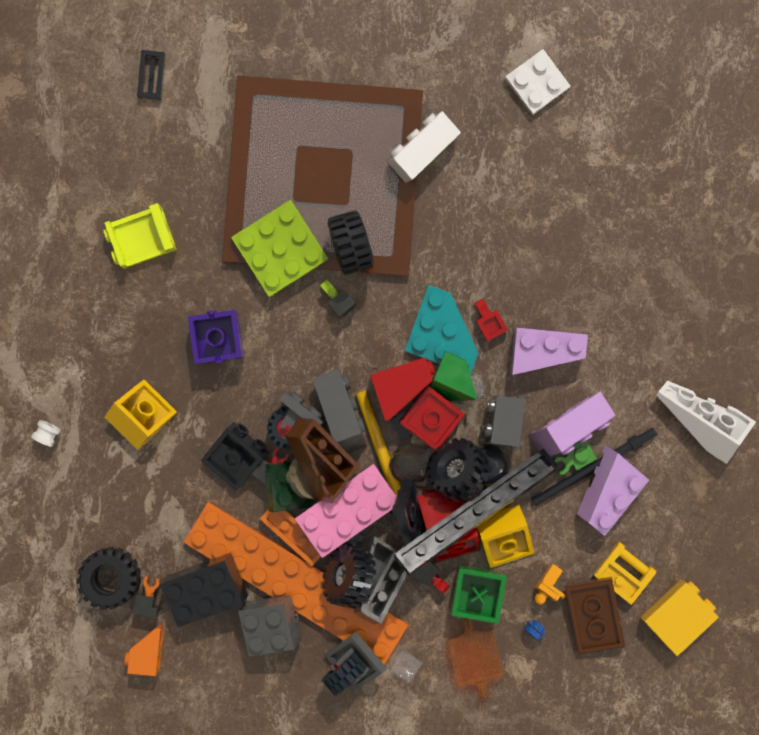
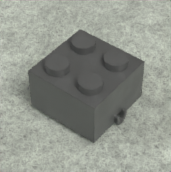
[483,395,526,449]
[238,595,301,656]

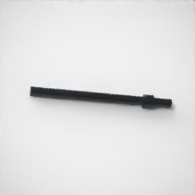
[531,427,657,506]

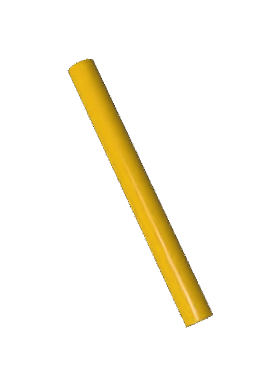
[355,390,401,496]

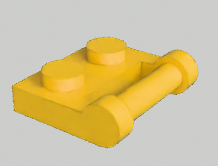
[593,542,657,605]

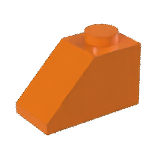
[124,624,164,676]

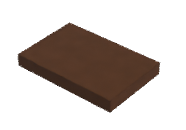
[565,577,625,654]

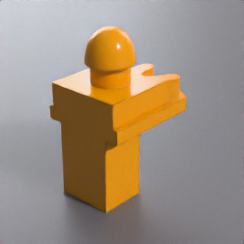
[534,564,565,605]

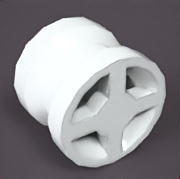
[31,420,61,447]

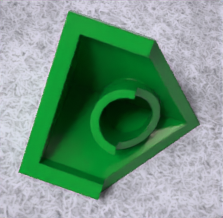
[429,351,477,402]

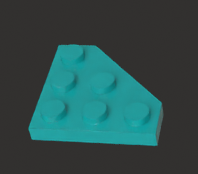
[405,285,478,375]

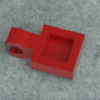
[474,299,508,342]

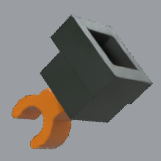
[132,576,161,618]

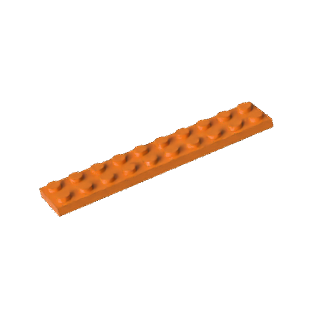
[183,502,409,665]

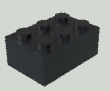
[159,552,249,627]

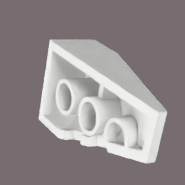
[657,381,756,464]

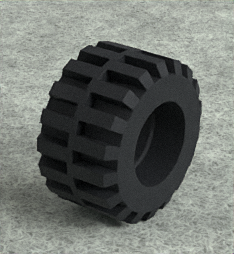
[327,210,374,276]
[76,547,141,610]

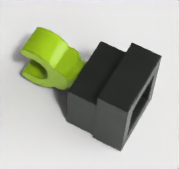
[320,280,357,319]

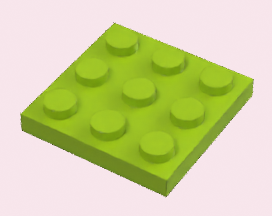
[231,200,329,297]

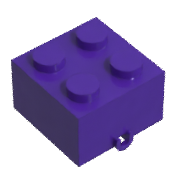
[188,310,245,365]

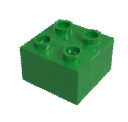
[450,565,507,624]

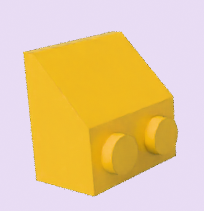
[104,380,177,450]
[477,504,535,568]

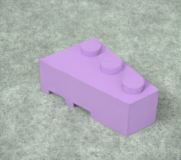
[510,328,588,375]
[529,391,616,456]
[577,446,649,536]

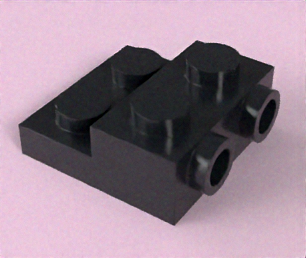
[200,422,269,491]

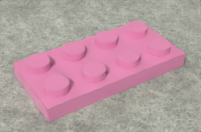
[295,464,397,558]

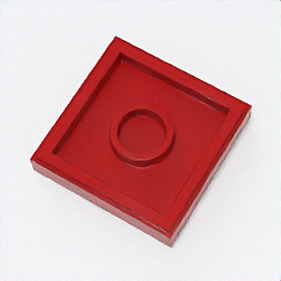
[399,385,466,452]

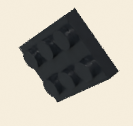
[392,479,426,547]

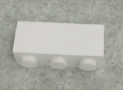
[387,111,461,183]

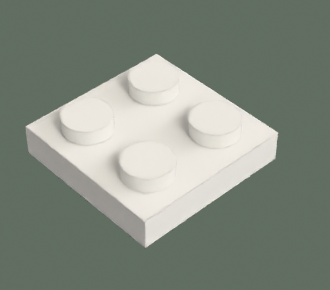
[505,49,571,116]

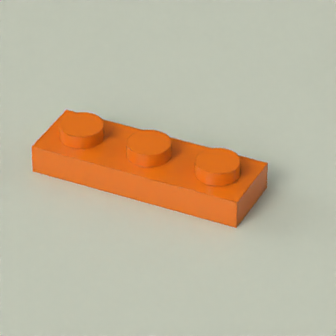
[260,501,321,566]

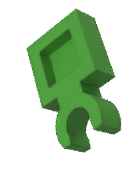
[553,440,597,475]

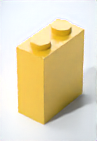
[640,579,719,656]

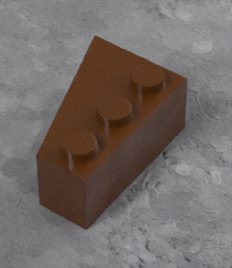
[285,418,360,503]

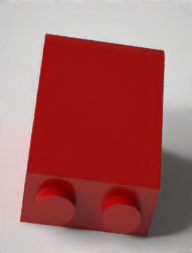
[370,357,435,421]
[417,490,481,563]

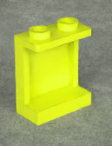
[103,203,177,269]

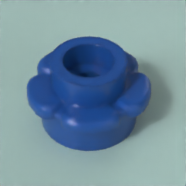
[524,619,546,641]

